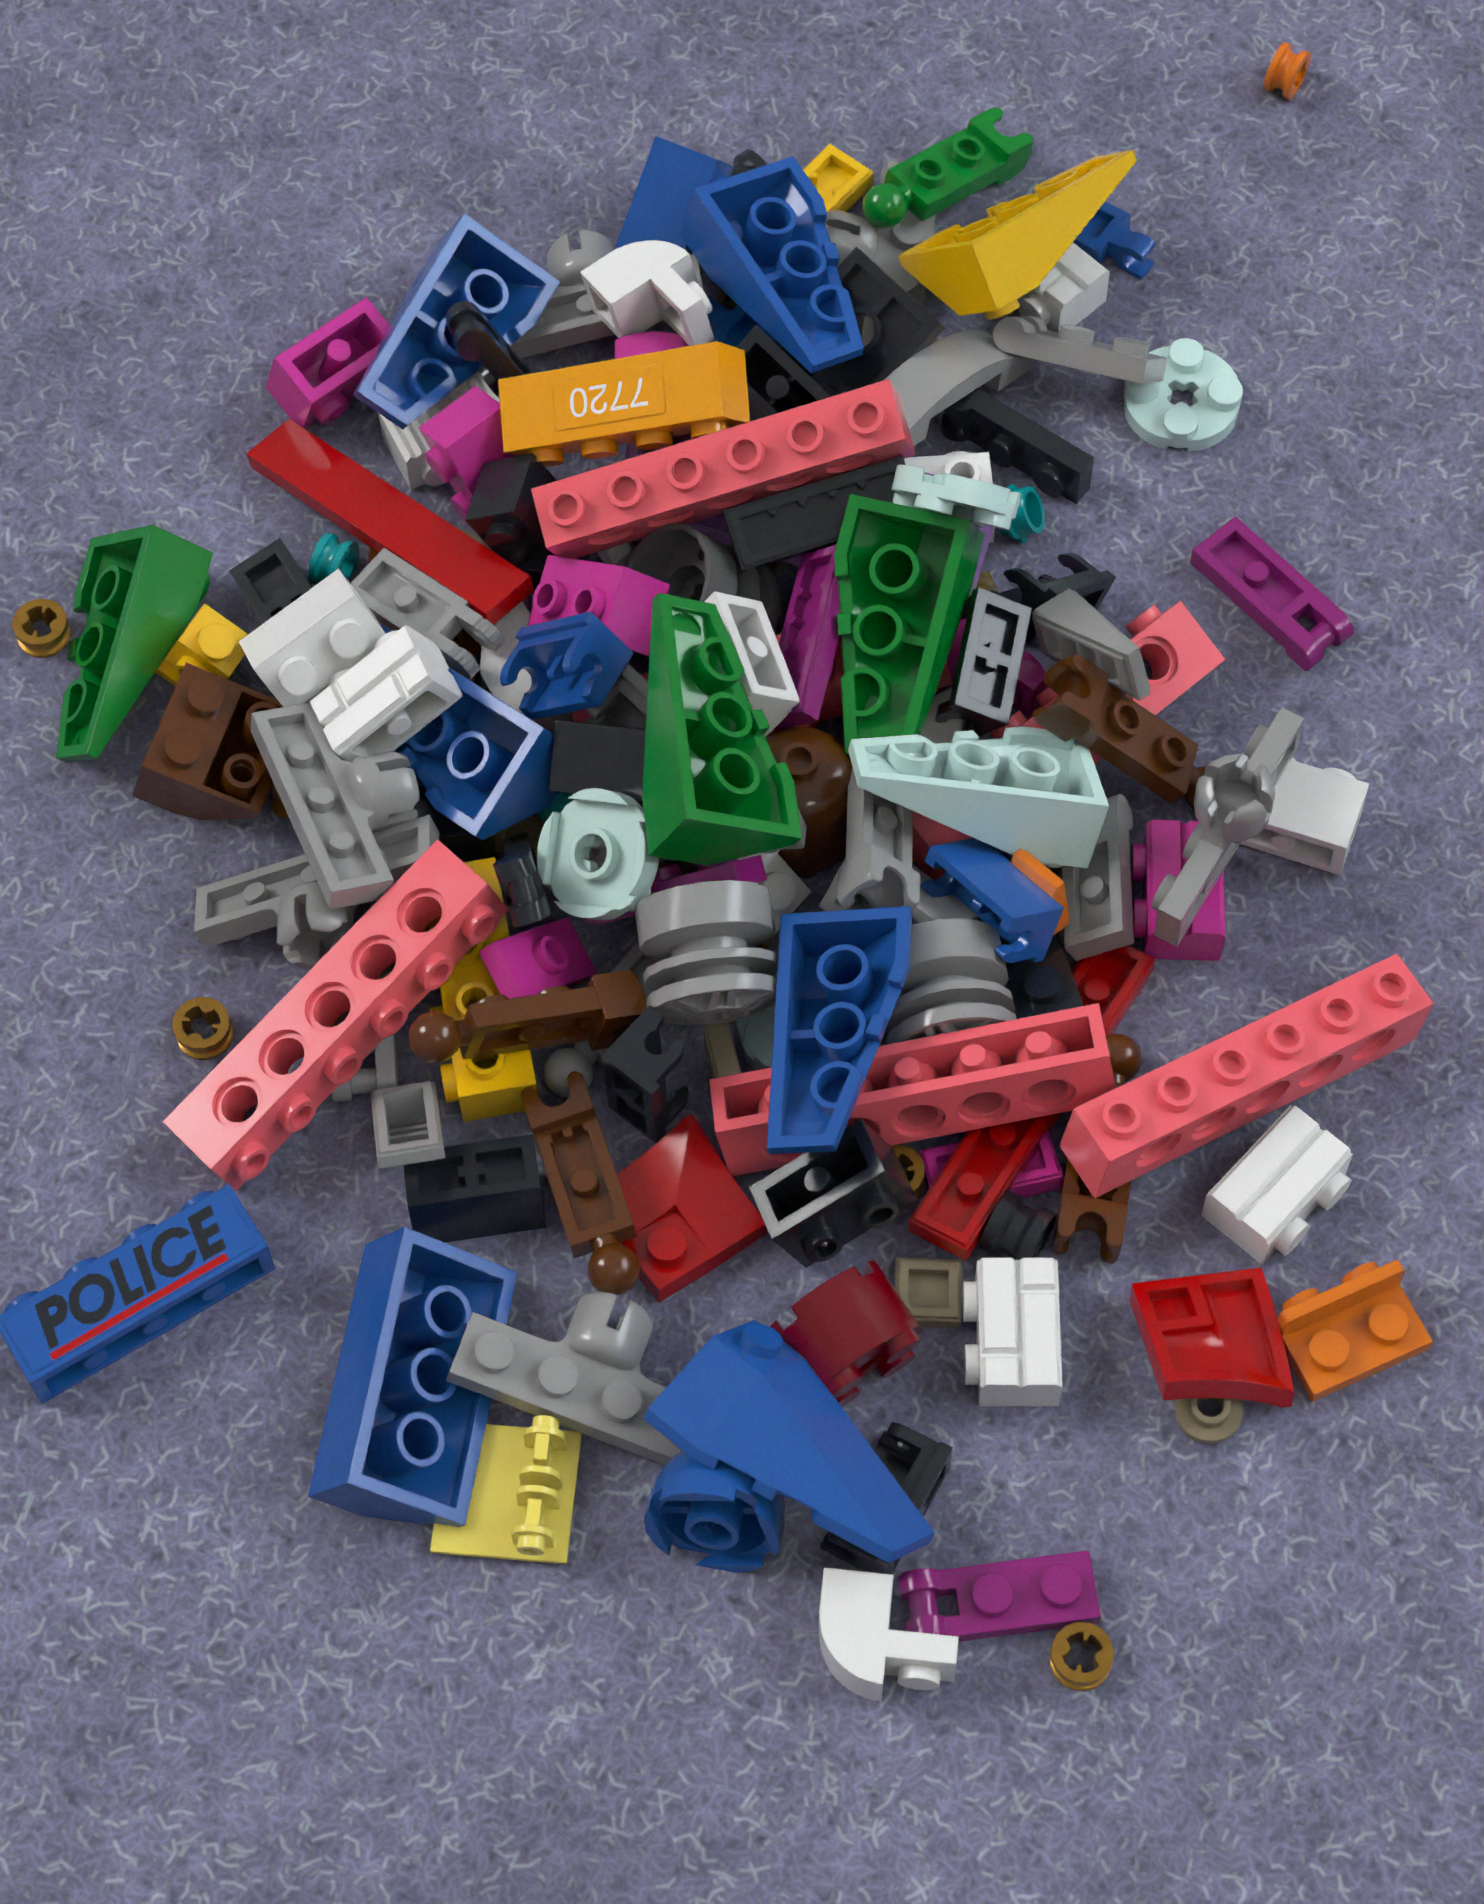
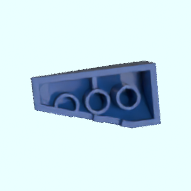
[681,156,864,373]
[353,213,560,429]
[380,624,559,840]
[767,906,912,1154]
[644,1320,935,1563]

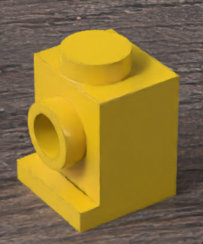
[155,603,248,687]

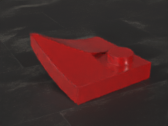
[617,1114,767,1303]
[1130,1267,1294,1408]

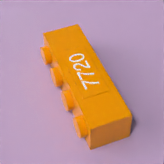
[498,341,750,467]

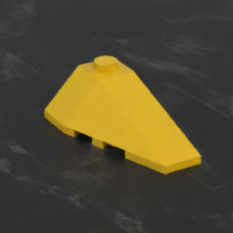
[898,150,1137,320]

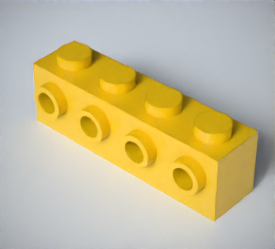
[424,857,537,1122]

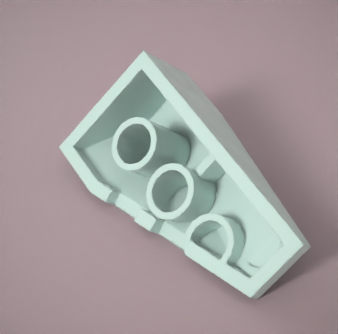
[848,726,1109,868]

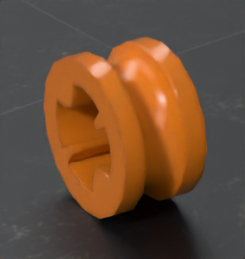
[1263,42,1311,100]

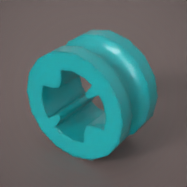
[308,532,360,585]

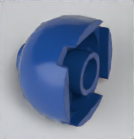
[644,1451,785,1573]

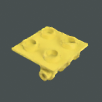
[430,1415,582,1565]

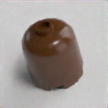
[765,726,852,878]

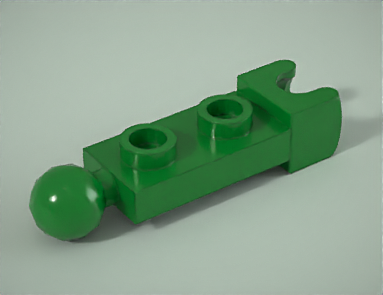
[863,107,1033,229]

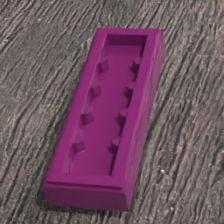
[774,545,840,730]

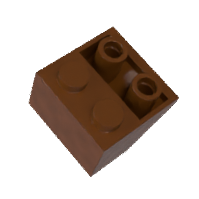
[132,662,283,820]

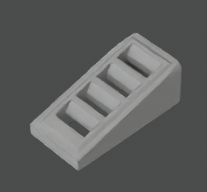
[1032,588,1150,701]
[370,1081,445,1169]

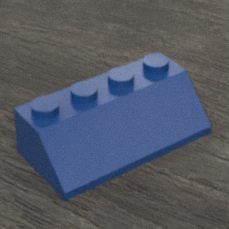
[308,1227,518,1527]

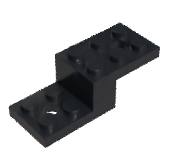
[737,246,945,421]

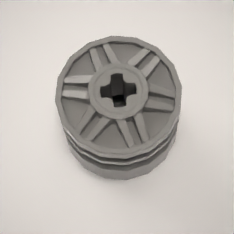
[635,880,778,1025]
[883,918,1017,1045]

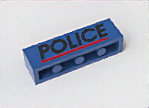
[0,1184,276,1405]

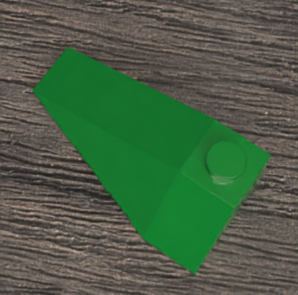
[834,494,985,755]
[56,524,213,762]
[642,593,802,866]

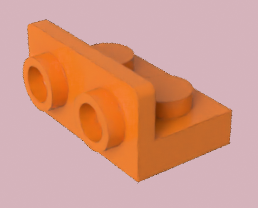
[1277,1260,1433,1402]

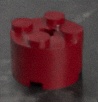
[770,1260,922,1407]

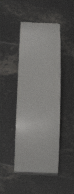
[883,330,1035,446]

